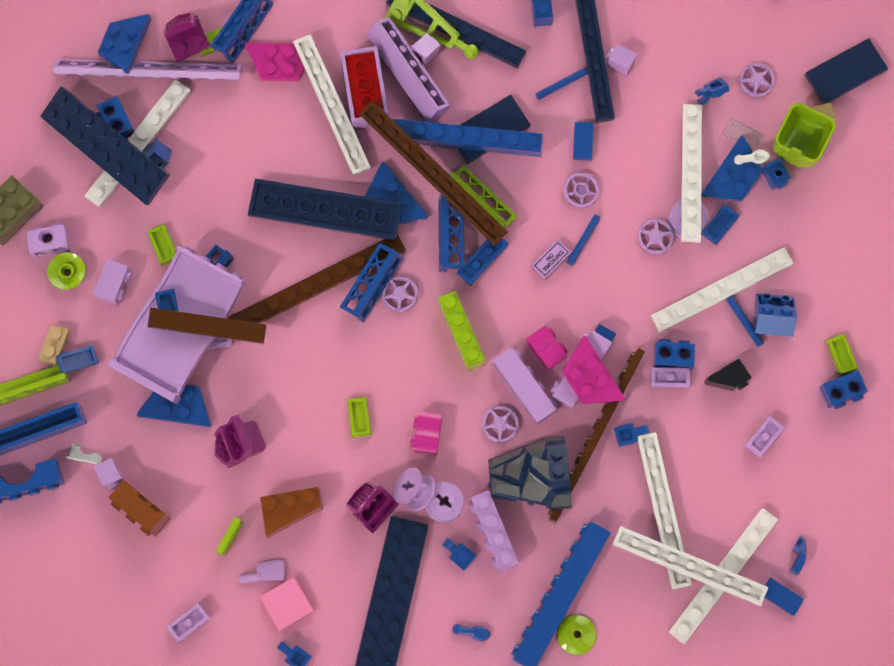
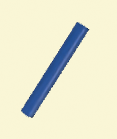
[535,68,587,100]
[566,214,601,266]
[726,296,764,347]

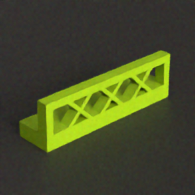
[450,165,517,229]
[0,366,70,406]

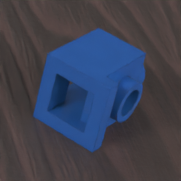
[762,157,791,190]

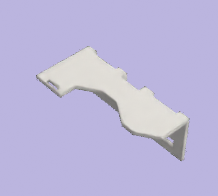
[66,444,102,465]

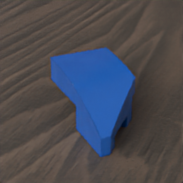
[789,537,806,576]

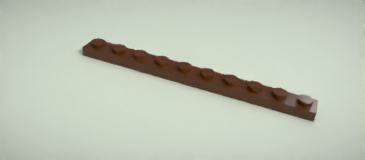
[359,101,508,246]
[227,234,406,323]
[548,348,645,524]

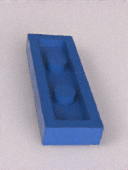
[457,239,509,286]

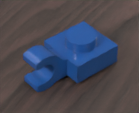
[694,77,730,105]
[614,423,649,448]
[442,538,477,571]
[277,641,312,666]

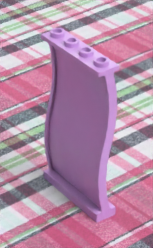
[108,246,247,405]

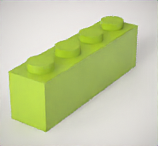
[438,291,485,372]

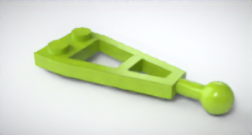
[385,0,479,59]

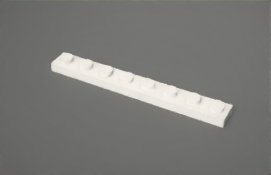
[293,34,371,176]
[84,79,191,208]
[681,104,702,243]
[650,247,794,333]
[637,432,692,590]
[668,508,778,645]
[613,526,768,606]

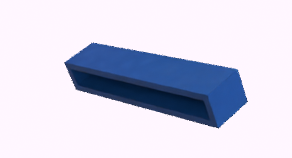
[0,402,87,456]

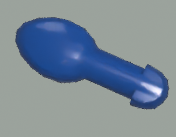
[452,624,491,641]

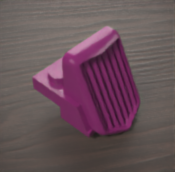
[164,13,211,63]
[214,415,266,468]
[346,482,398,533]

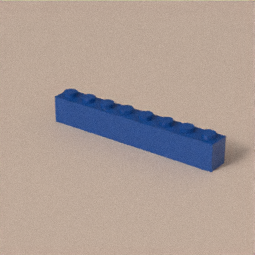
[393,119,544,157]
[511,521,611,666]

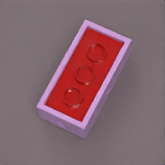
[340,46,389,129]

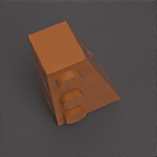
[108,480,171,536]
[260,487,323,538]

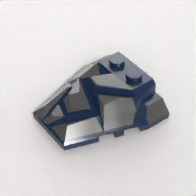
[488,436,572,510]

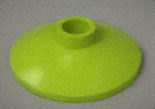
[47,252,86,290]
[557,615,597,655]

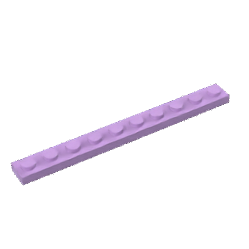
[53,59,242,81]

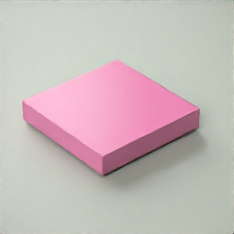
[260,577,314,631]

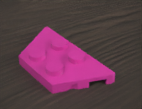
[245,43,317,81]
[561,336,625,405]

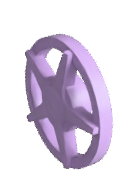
[739,63,775,97]
[564,173,599,208]
[638,219,674,254]
[382,276,418,312]
[482,406,519,443]

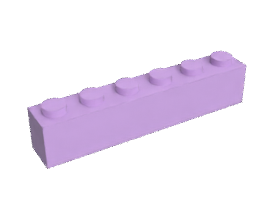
[366,17,450,122]

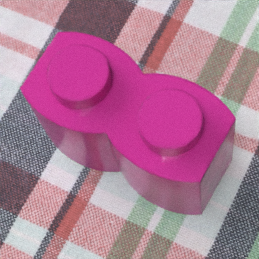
[525,325,568,371]
[410,412,442,455]

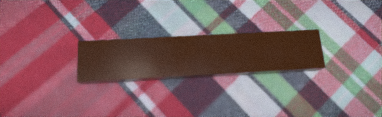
[147,307,267,344]

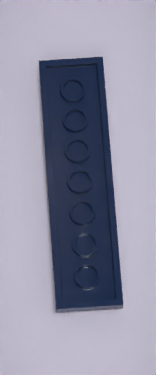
[40,86,170,205]
[248,178,403,241]
[355,516,429,666]

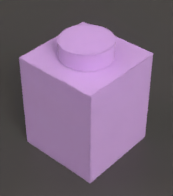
[411,33,440,66]
[606,44,637,76]
[94,457,124,490]

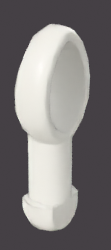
[734,149,770,165]

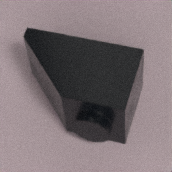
[704,358,752,391]

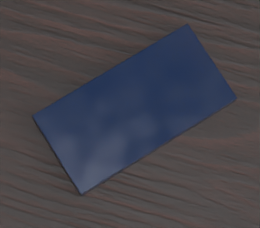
[804,38,888,104]
[458,94,531,165]

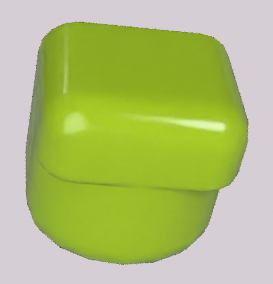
[772,103,836,168]

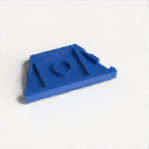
[98,14,151,74]
[701,135,763,202]
[365,162,428,224]
[137,384,211,428]

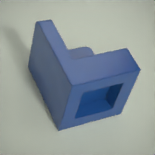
[144,139,171,168]

